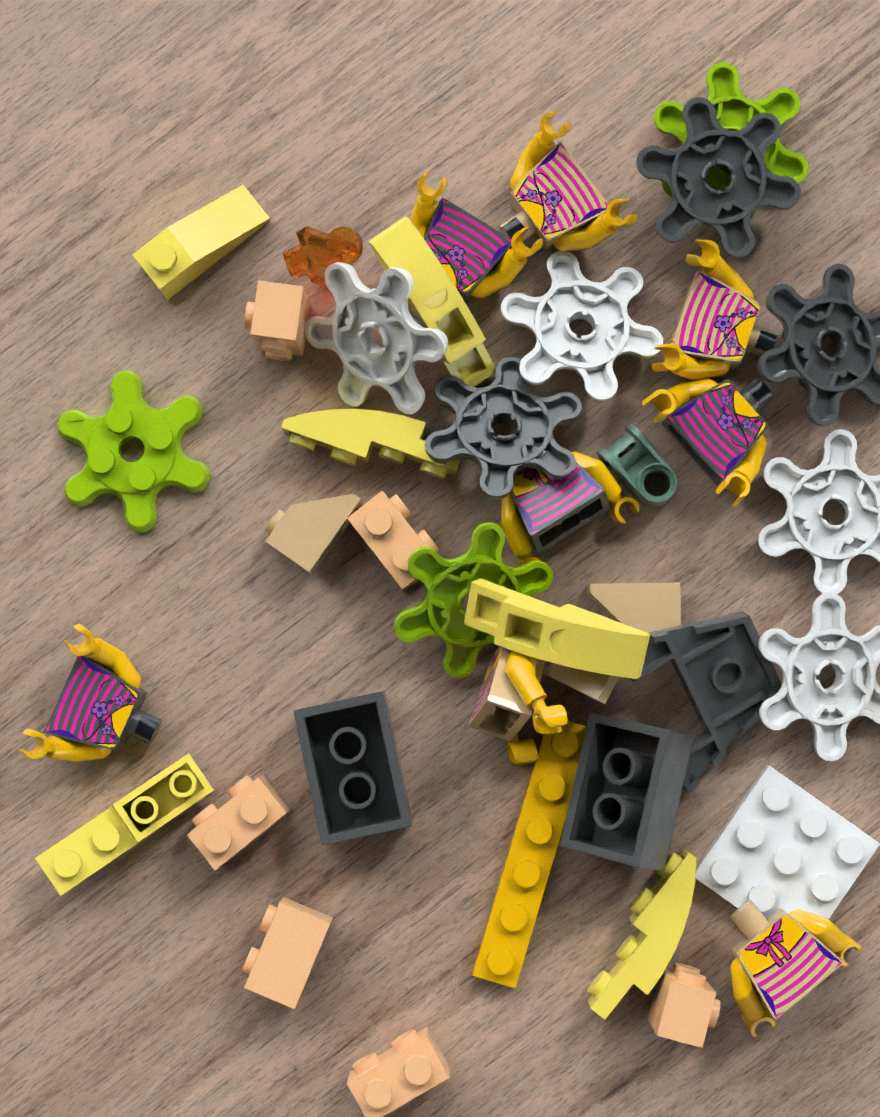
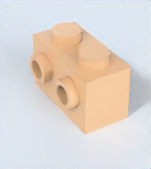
[245,280,310,361]
[347,490,440,591]
[187,775,291,870]
[242,897,333,1009]
[647,963,721,1048]
[347,1027,450,1117]

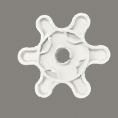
[501,251,663,402]
[304,262,448,414]
[758,429,880,594]
[758,592,880,762]

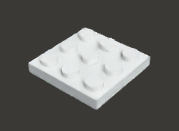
[696,765,880,919]

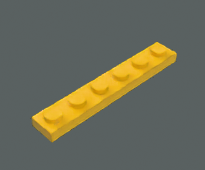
[472,721,586,989]

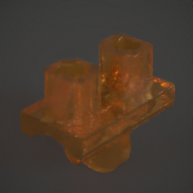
[283,226,363,284]

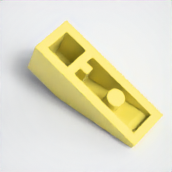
[132,185,270,300]

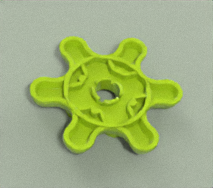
[653,62,809,219]
[57,370,211,533]
[394,522,554,679]

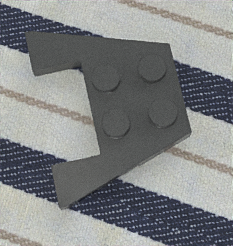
[628,612,781,793]

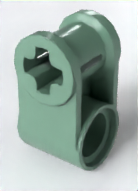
[596,423,677,509]

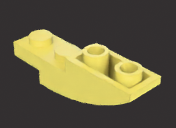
[368,217,496,387]
[281,409,462,479]
[464,578,650,679]
[35,753,214,896]
[587,848,697,1020]

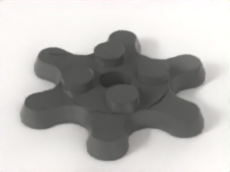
[636,97,801,258]
[757,264,880,427]
[425,357,582,501]

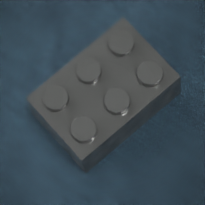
[293,691,413,846]
[560,712,694,871]

